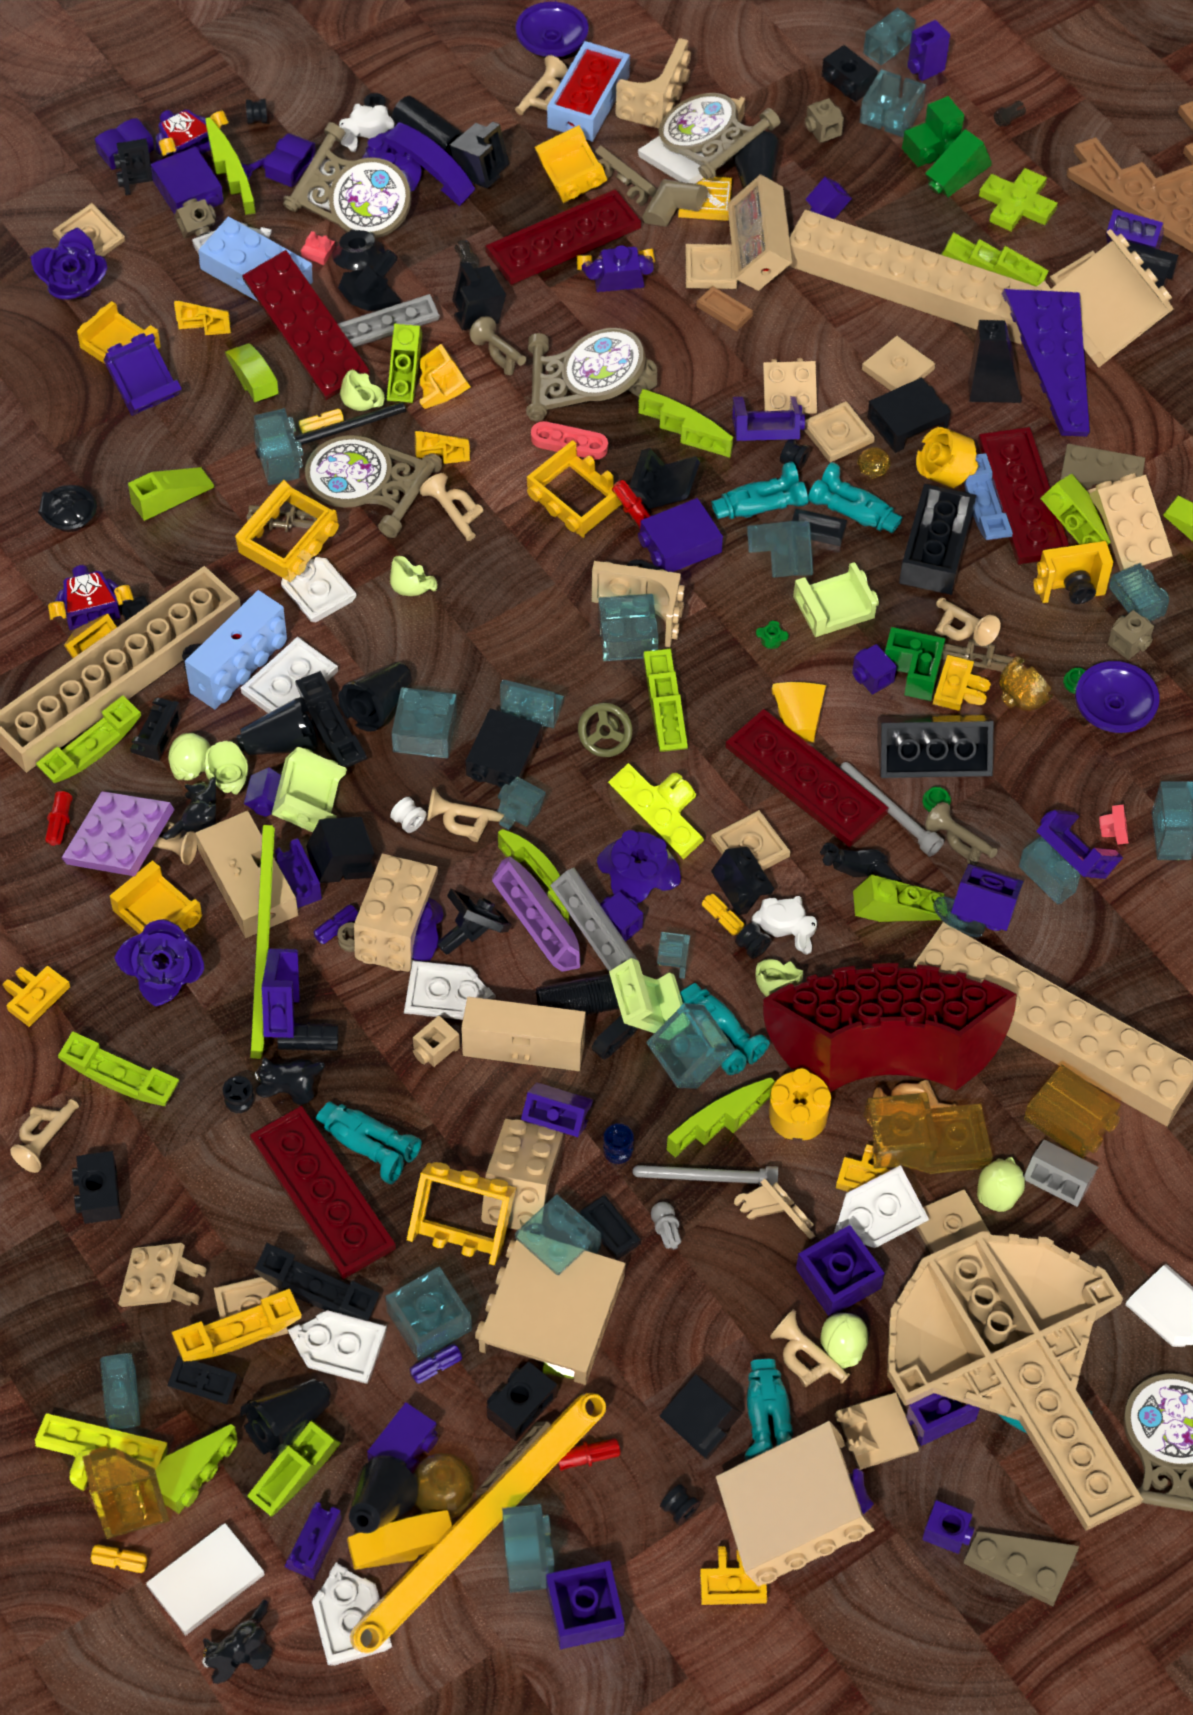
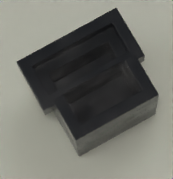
[450,122,510,188]
[1127,242,1179,288]
[452,262,506,331]
[306,817,375,883]
[659,1374,743,1459]

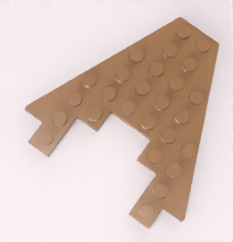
[1066,101,1193,252]

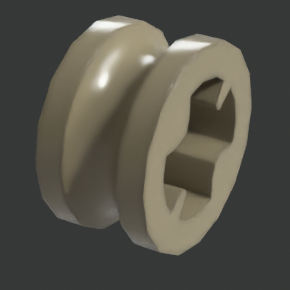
[337,922,355,952]

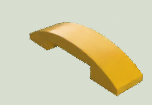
[172,1289,302,1362]

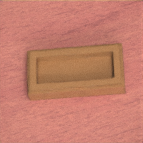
[697,286,753,331]

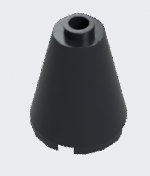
[732,131,780,189]
[338,662,412,732]
[237,697,318,755]
[240,1379,331,1459]
[349,1456,420,1533]

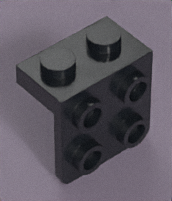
[629,448,700,510]

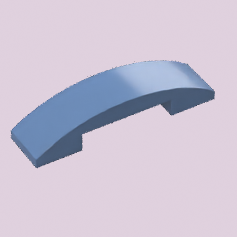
[964,453,1013,540]

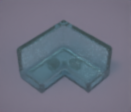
[747,521,813,578]

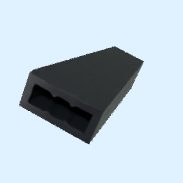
[968,320,1022,403]

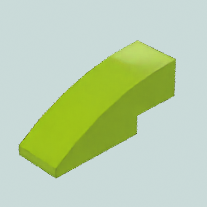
[225,343,279,402]
[247,1421,341,1517]

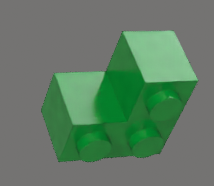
[902,96,964,167]
[885,627,945,701]

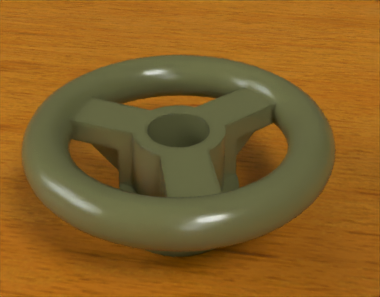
[578,703,632,757]

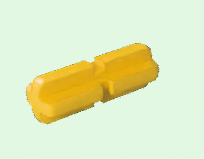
[299,408,344,434]
[702,894,745,936]
[91,1544,147,1573]

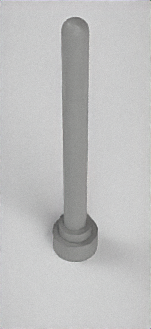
[840,762,944,857]
[633,1165,778,1187]

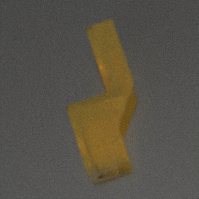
[863,1092,993,1174]

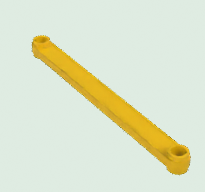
[350,1393,606,1653]

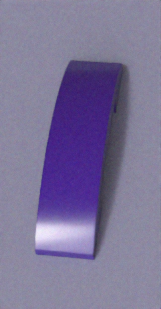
[384,122,475,206]

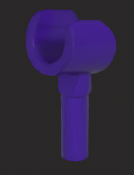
[240,158,265,180]

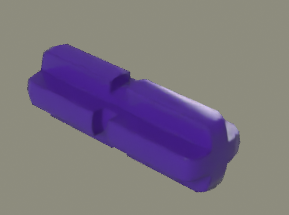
[313,905,358,944]
[410,1344,462,1383]

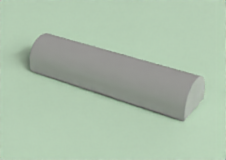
[338,294,439,347]
[550,868,640,971]

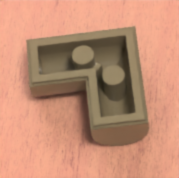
[643,179,709,227]

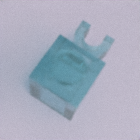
[498,777,546,830]

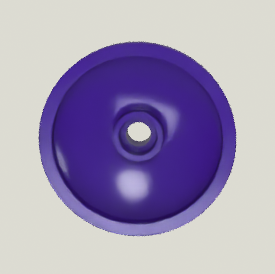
[516,1,588,57]
[1075,661,1159,733]

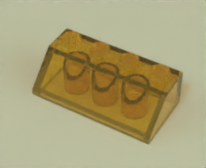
[82,1447,169,1539]

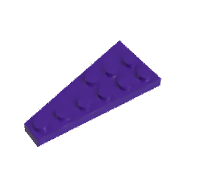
[1002,289,1090,437]

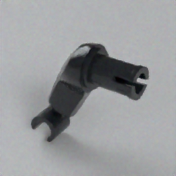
[820,843,902,882]

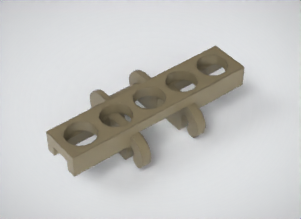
[246,505,317,532]
[942,638,1015,674]

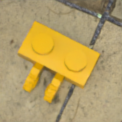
[933,655,991,711]
[3,966,70,1027]
[836,1144,891,1192]
[700,1546,767,1605]

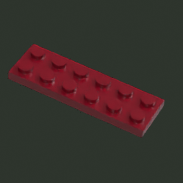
[485,189,641,285]
[242,250,370,400]
[978,427,1069,565]
[725,709,889,847]
[250,1106,396,1280]

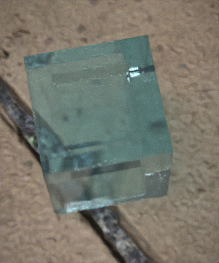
[657,932,690,979]

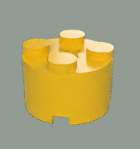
[916,427,978,488]
[769,1068,831,1140]

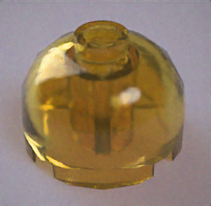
[999,656,1054,712]
[413,1453,475,1519]

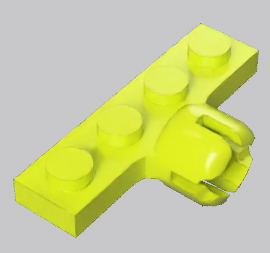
[608,763,704,860]
[35,1413,168,1493]

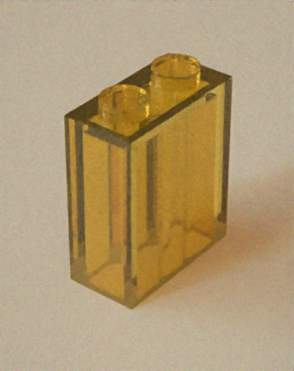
[1024,1064,1121,1159]

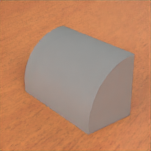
[1024,1140,1098,1207]

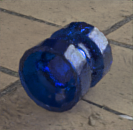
[603,1124,634,1164]

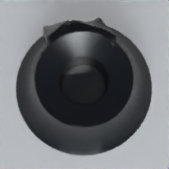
[332,229,385,271]
[38,485,97,532]

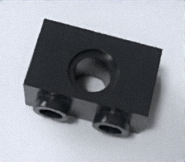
[822,45,878,102]
[72,1151,121,1224]
[486,1361,557,1441]

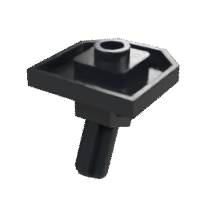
[338,249,401,311]
[437,889,512,955]

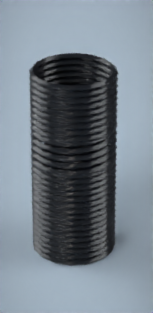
[392,96,463,158]
[536,974,620,1016]

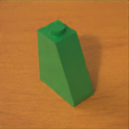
[925,129,992,197]

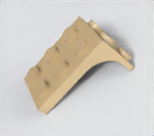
[616,38,691,128]
[1087,473,1173,573]
[592,561,685,647]
[354,854,438,972]
[481,1119,564,1233]

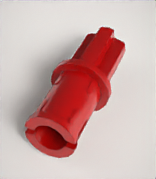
[612,480,651,529]
[45,791,73,846]
[558,1438,620,1471]

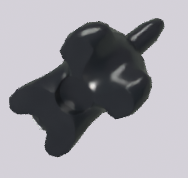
[162,777,216,840]
[255,1057,325,1105]
[202,1600,273,1684]

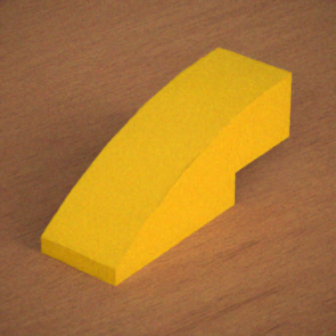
[347,1510,452,1570]

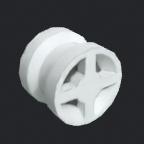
[390,797,427,833]

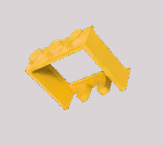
[527,440,622,538]
[235,479,339,582]
[407,1162,517,1265]

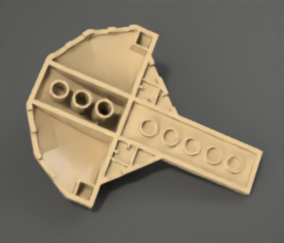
[887,1231,1143,1531]

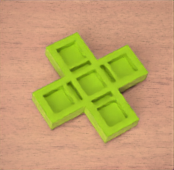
[979,168,1058,231]

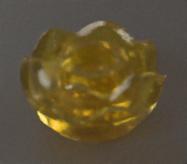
[857,447,891,478]

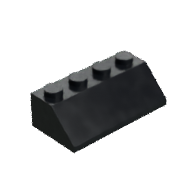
[877,715,994,778]

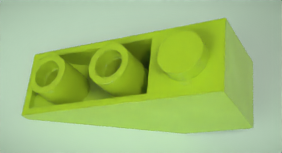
[387,324,423,403]
[128,467,214,521]
[1040,473,1111,546]
[853,875,947,922]
[145,1424,237,1514]

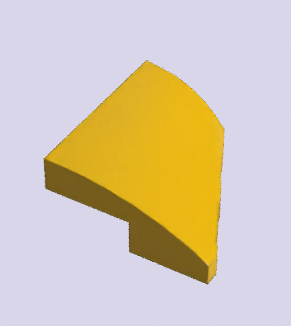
[174,301,231,335]
[420,344,470,409]
[415,431,470,464]
[772,682,826,742]

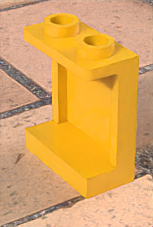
[535,125,608,203]
[77,301,161,365]
[1033,541,1113,603]
[110,860,202,934]

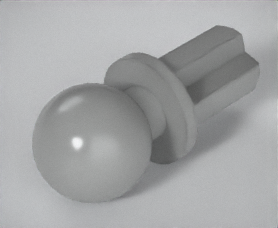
[651,1202,682,1250]

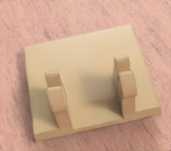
[763,358,817,414]
[734,1179,816,1240]
[118,1243,206,1307]
[835,1393,919,1470]

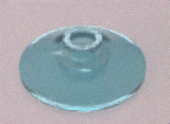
[933,897,985,937]

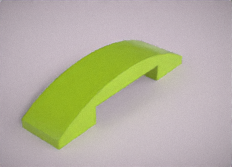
[36,695,141,783]
[498,829,569,924]
[58,1031,179,1106]

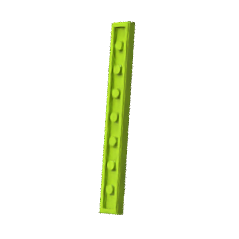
[250,825,275,1059]

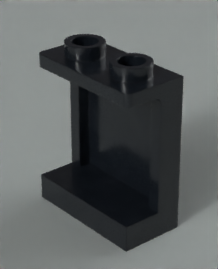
[867,377,951,453]
[466,708,542,792]

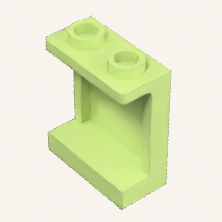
[793,562,879,637]
[272,747,347,832]
[609,958,689,1037]

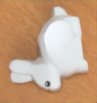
[339,104,395,152]
[752,896,817,955]

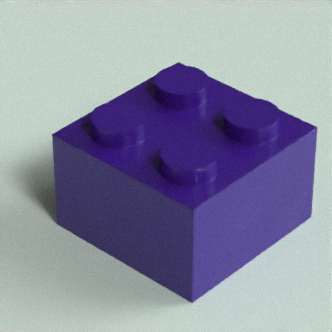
[951,864,1024,931]
[796,1225,884,1317]
[546,1561,624,1649]

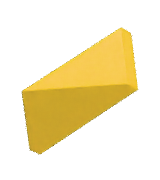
[64,614,117,658]

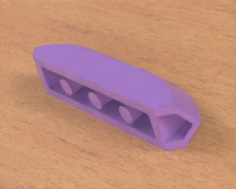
[492,856,580,972]

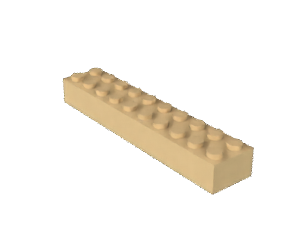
[789,210,1042,344]
[0,566,241,773]
[913,922,1193,1127]

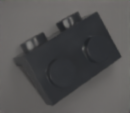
[113,138,153,195]
[711,847,774,915]

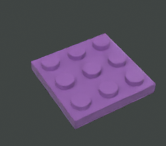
[62,791,175,876]

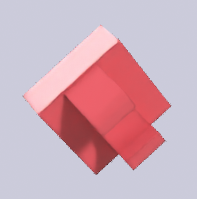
[301,231,335,265]
[1099,805,1129,845]

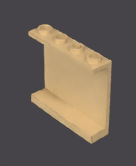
[1037,229,1173,367]
[475,1231,625,1385]
[716,1421,874,1586]

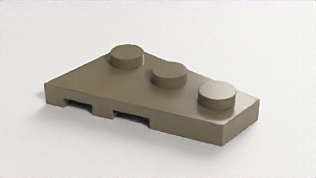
[1060,444,1145,488]
[964,1531,1080,1606]

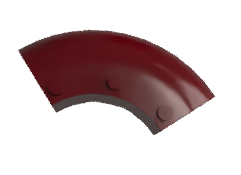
[763,963,1017,1093]

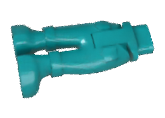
[711,461,808,519]
[808,462,903,534]
[680,983,770,1075]
[316,1101,422,1184]
[744,1359,793,1462]

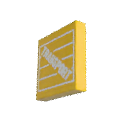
[678,177,732,221]

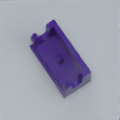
[275,838,322,908]
[285,1502,342,1580]

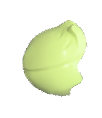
[340,369,385,411]
[390,556,438,596]
[168,733,211,781]
[204,741,248,795]
[756,959,803,997]
[977,1157,1025,1212]
[820,1313,868,1368]

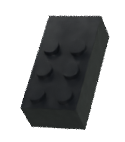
[899,484,976,595]

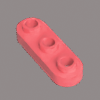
[531,422,608,460]

